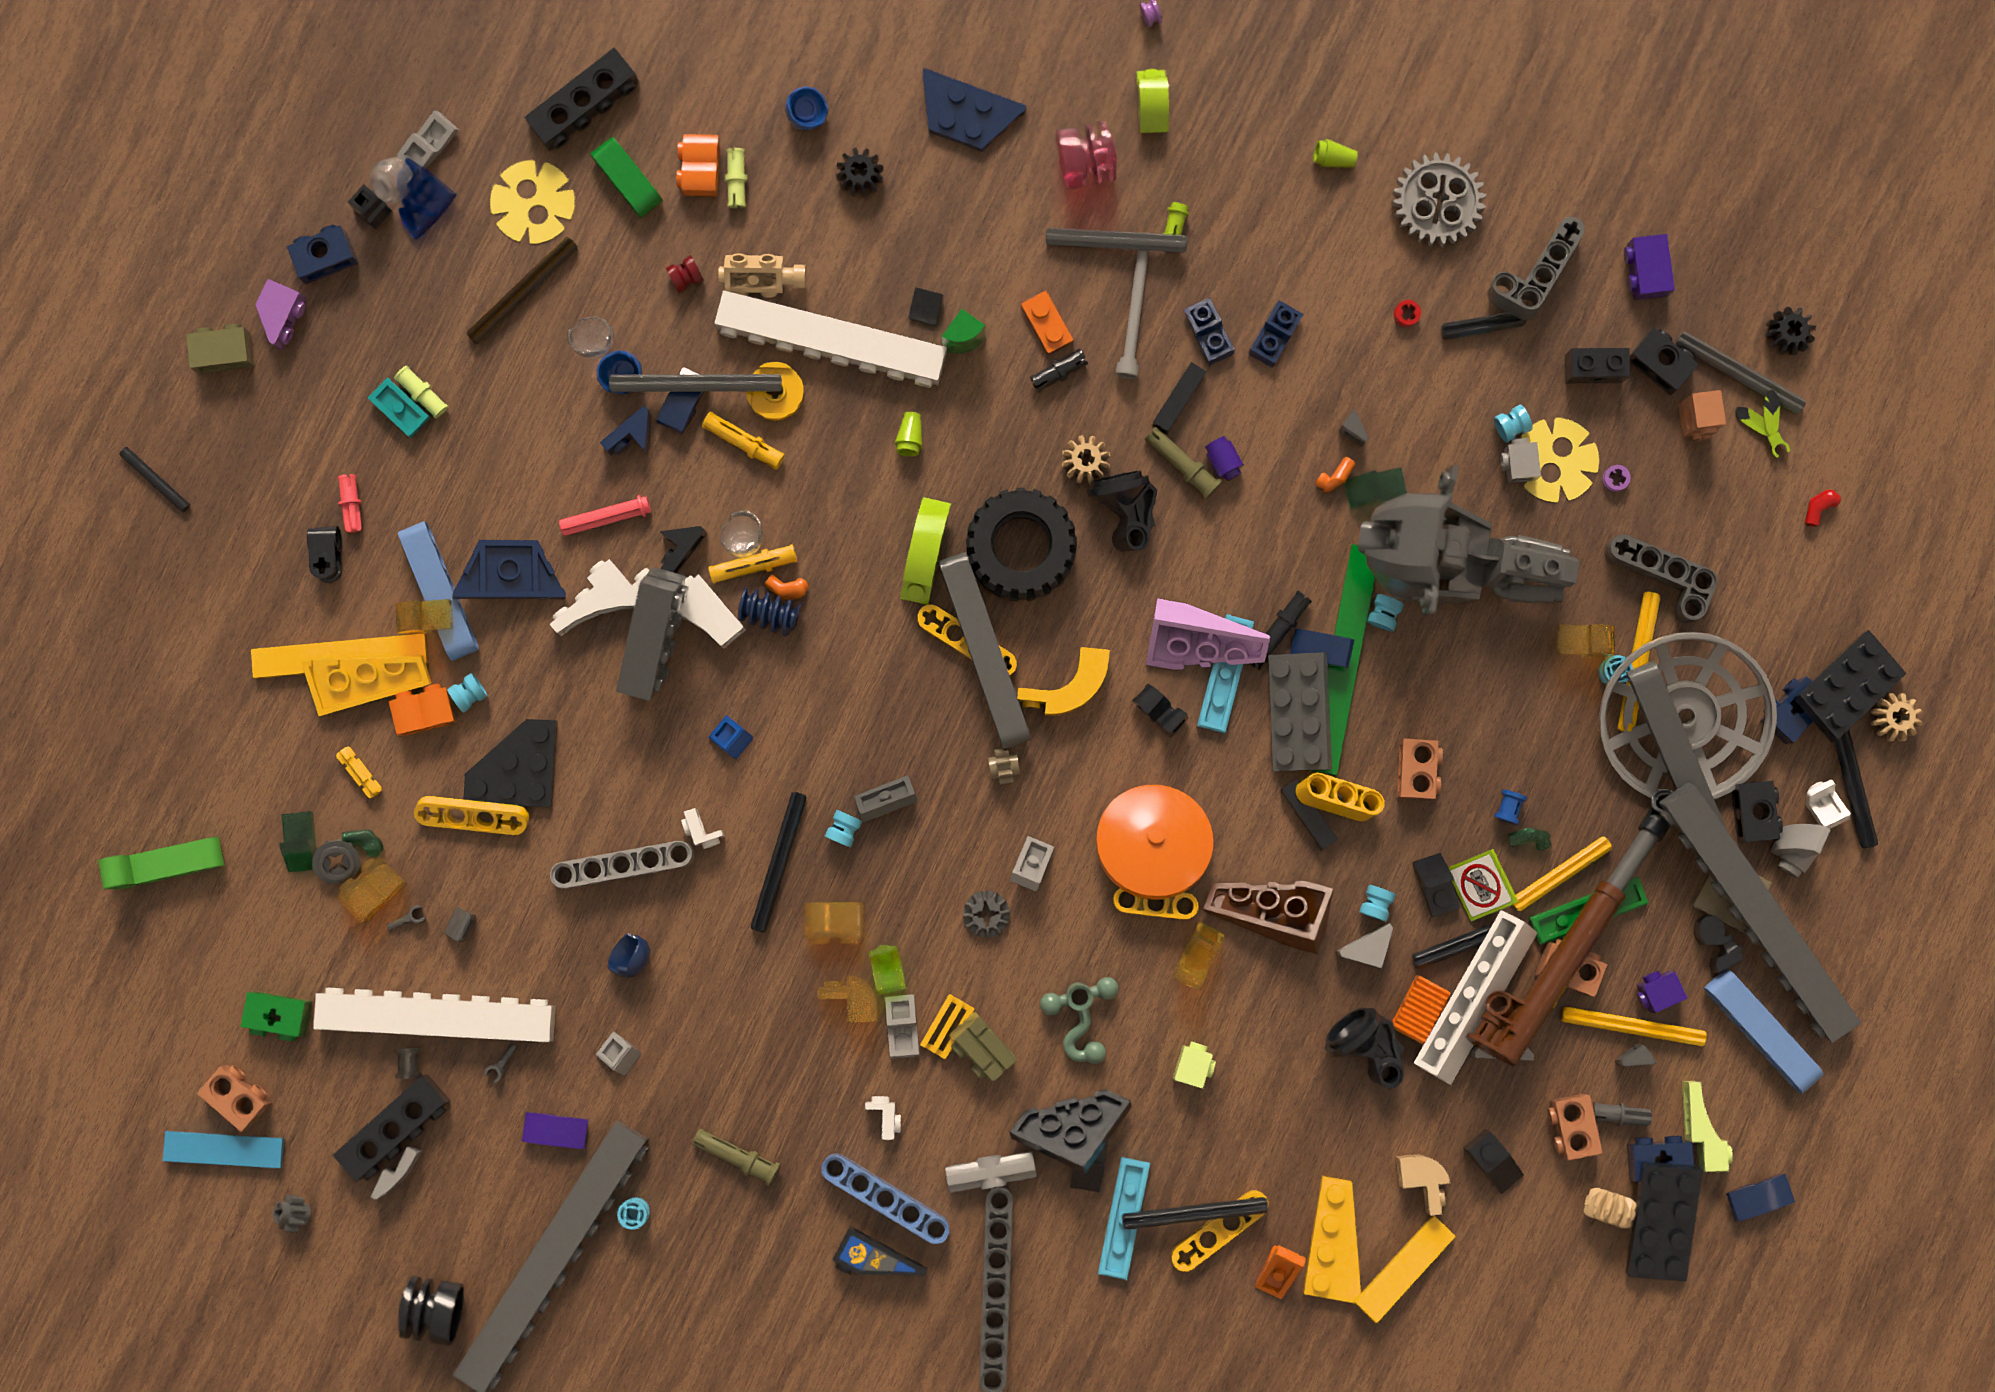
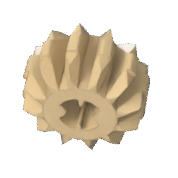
[1062,435,1110,484]
[1871,693,1923,742]
[1584,1188,1637,1229]

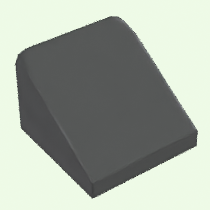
[1339,409,1368,447]
[445,907,476,942]
[1615,1044,1657,1066]

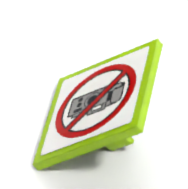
[1449,849,1518,921]

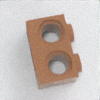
[1396,738,1443,800]
[1535,939,1607,997]
[197,1065,272,1132]
[1547,1093,1603,1160]

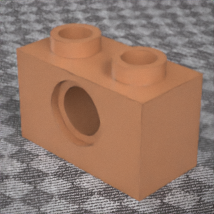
[1678,390,1726,441]

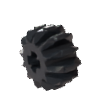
[836,148,884,197]
[1765,307,1816,356]

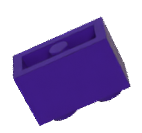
[1624,234,1675,300]

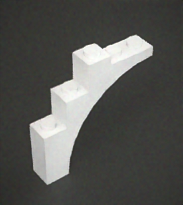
[550,559,746,648]

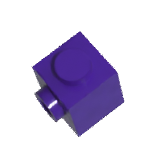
[1637,971,1687,1013]

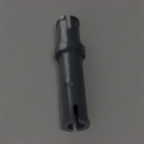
[1249,590,1312,670]

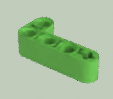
[97,837,225,890]

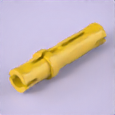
[702,411,785,470]
[709,544,797,584]

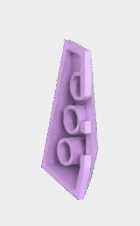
[1146,599,1270,670]

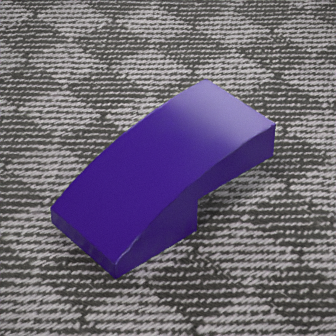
[522,1112,588,1149]

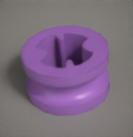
[1139,0,1162,28]
[1603,465,1631,492]

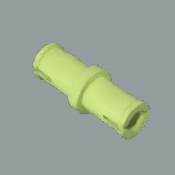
[725,148,748,208]
[394,366,448,419]

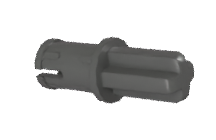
[1592,1102,1652,1126]

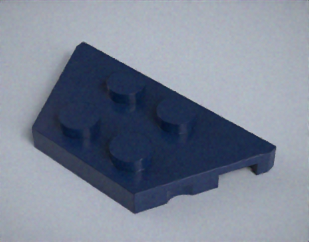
[923,68,1027,152]
[452,540,566,599]

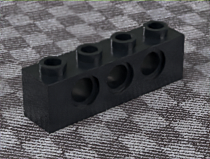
[524,47,639,151]
[333,1074,451,1182]

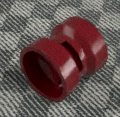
[666,255,704,293]

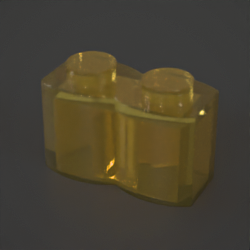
[337,857,407,924]
[805,902,865,944]

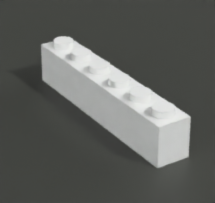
[1414,910,1537,1085]

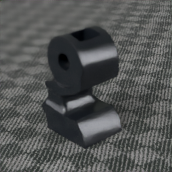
[347,185,393,230]
[1132,683,1189,738]
[1694,916,1743,973]

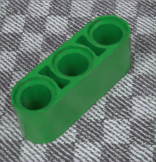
[590,136,663,218]

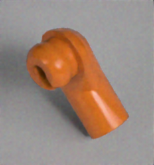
[1316,457,1356,492]
[764,574,809,601]

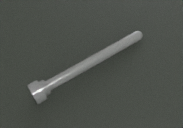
[1115,250,1149,379]

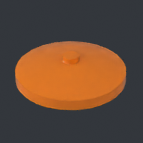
[1096,785,1213,900]

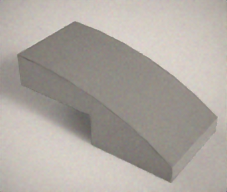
[396,111,459,174]
[1770,824,1831,859]
[885,994,920,1059]
[371,1145,423,1199]

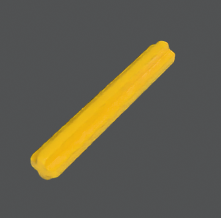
[1513,837,1612,911]

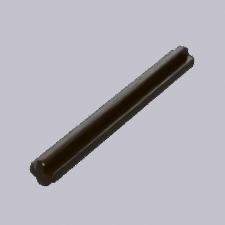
[466,237,578,344]

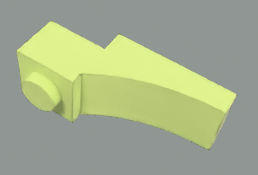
[1682,1081,1733,1172]

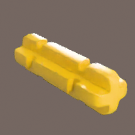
[336,746,382,799]

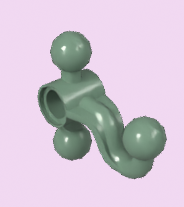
[1040,977,1119,1065]

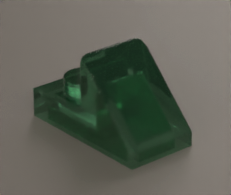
[1344,467,1407,509]
[279,811,317,873]

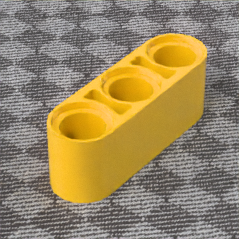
[1296,773,1385,822]
[1113,888,1198,919]

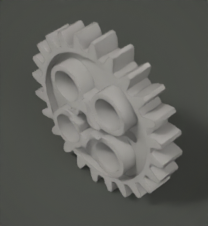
[1392,153,1486,247]

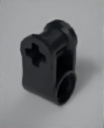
[307,526,342,583]

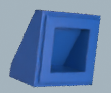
[708,715,753,759]

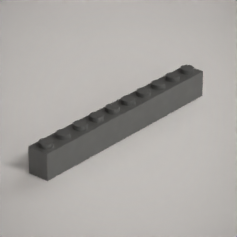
[1659,782,1861,1043]
[453,1120,649,1392]

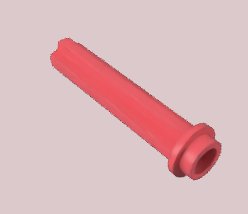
[559,495,651,536]

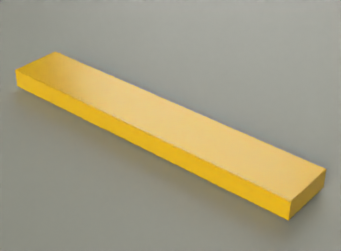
[251,633,429,679]

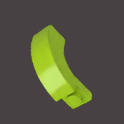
[900,497,951,605]

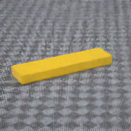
[1353,1215,1456,1323]

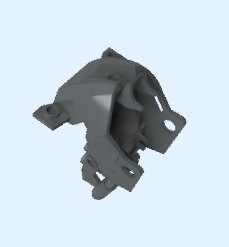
[1358,465,1579,615]

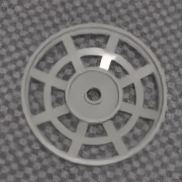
[1599,632,1777,799]

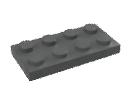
[1268,652,1332,771]

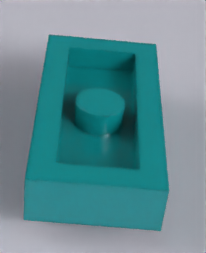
[368,377,431,438]

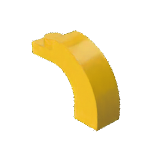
[1017,647,1110,716]

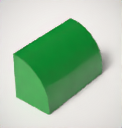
[941,309,986,354]

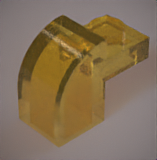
[395,599,453,635]
[1557,624,1615,658]
[1173,921,1225,990]
[818,975,878,1022]

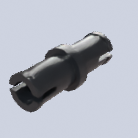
[1030,348,1088,393]

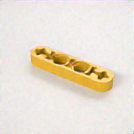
[918,605,1017,676]
[414,796,529,835]
[1171,1190,1269,1272]

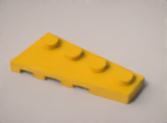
[301,655,432,716]
[1302,1176,1361,1303]

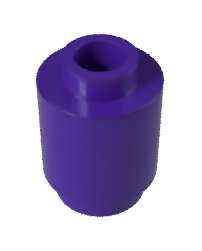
[1205,436,1244,481]

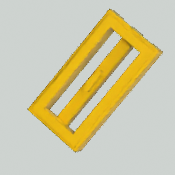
[920,994,975,1059]

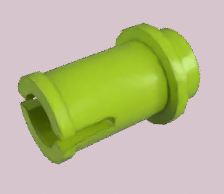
[1163,202,1189,235]

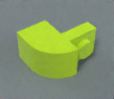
[1136,69,1169,133]

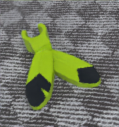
[1736,390,1790,458]

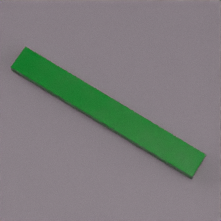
[1308,544,1375,776]

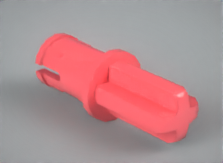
[337,474,362,533]

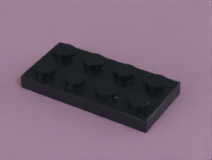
[1794,629,1907,743]
[1625,1161,1703,1281]

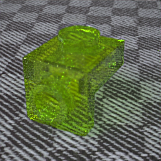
[868,945,906,995]

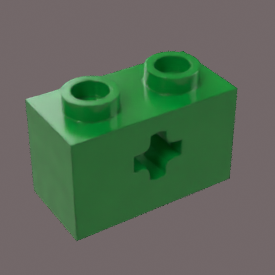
[240,991,312,1041]

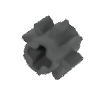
[273,1195,310,1233]

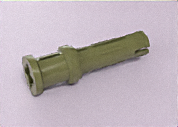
[1144,426,1222,501]
[692,1128,781,1187]

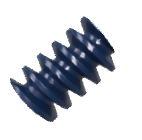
[738,586,803,637]

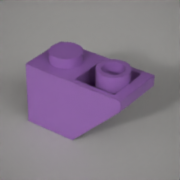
[255,279,306,350]

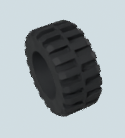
[966,488,1077,602]

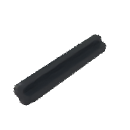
[1441,312,1526,340]
[1412,925,1492,969]

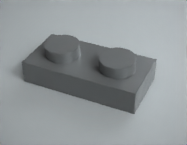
[854,775,918,822]

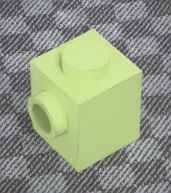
[1173,1041,1216,1088]

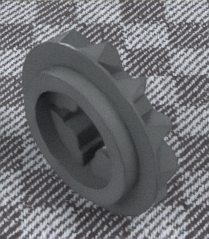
[312,839,360,884]
[963,891,1010,937]

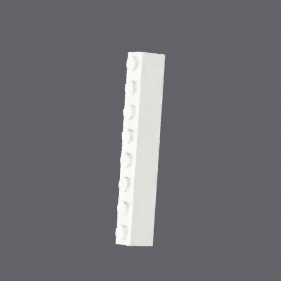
[714,290,947,388]
[313,988,556,1042]

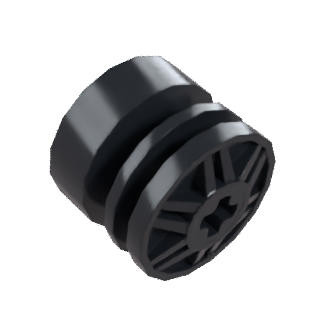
[398,1276,464,1346]

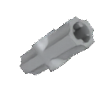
[945,1151,1037,1193]

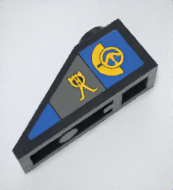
[832,1226,928,1276]

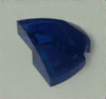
[396,158,457,239]

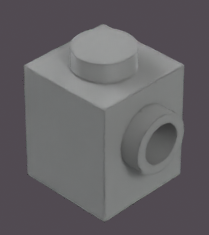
[1500,438,1541,483]

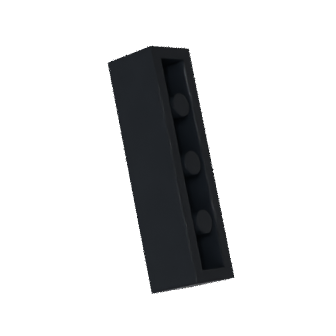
[1152,362,1206,434]
[1280,779,1338,850]

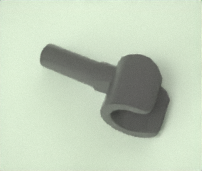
[386,905,426,930]
[484,1044,518,1083]

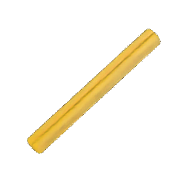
[1617,592,1661,732]
[1561,1006,1707,1046]

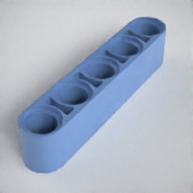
[398,521,479,661]
[1704,969,1824,1095]
[822,1153,950,1244]

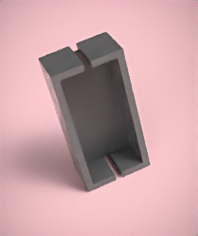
[616,567,689,701]

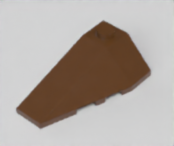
[1203,881,1333,954]

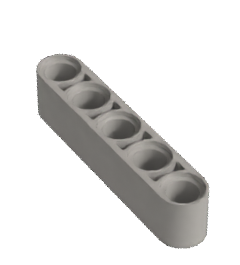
[550,841,695,889]

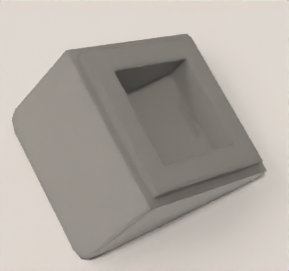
[596,1031,641,1075]

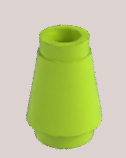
[1313,139,1358,168]
[894,412,923,457]

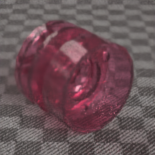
[1056,120,1117,190]

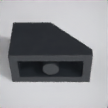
[1463,1129,1524,1194]

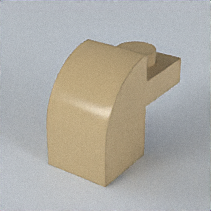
[1395,1154,1450,1216]

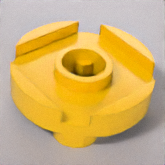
[746,362,804,421]

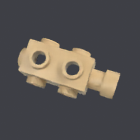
[719,254,806,298]

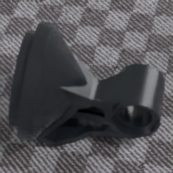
[1087,470,1158,552]
[1324,1008,1405,1089]

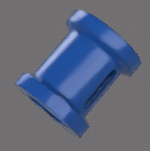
[1494,789,1528,825]

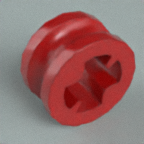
[1393,300,1421,328]

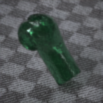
[1508,828,1552,851]
[342,829,383,857]

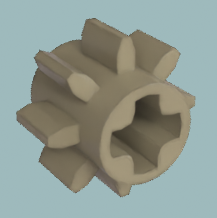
[988,748,1020,785]

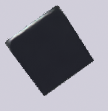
[908,287,943,326]

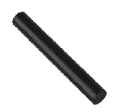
[119,447,191,513]

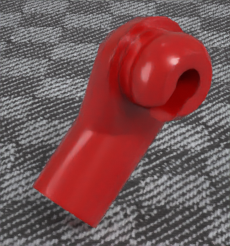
[1804,489,1841,527]

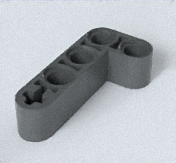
[1488,217,1585,321]
[1604,534,1718,623]

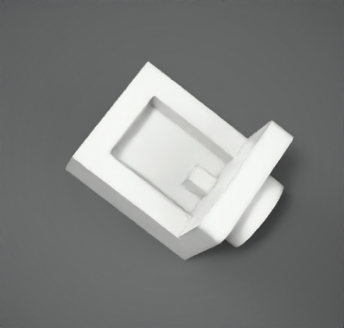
[1805,780,1850,829]
[681,808,725,849]
[865,1096,901,1140]

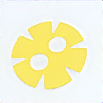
[490,160,575,244]
[1521,418,1599,502]

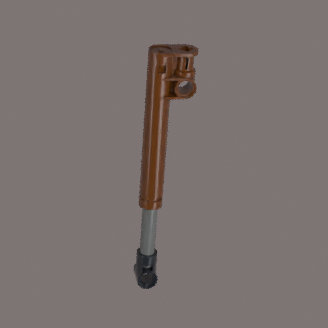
[1466,789,1673,1067]

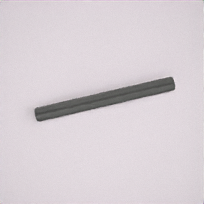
[609,374,782,392]

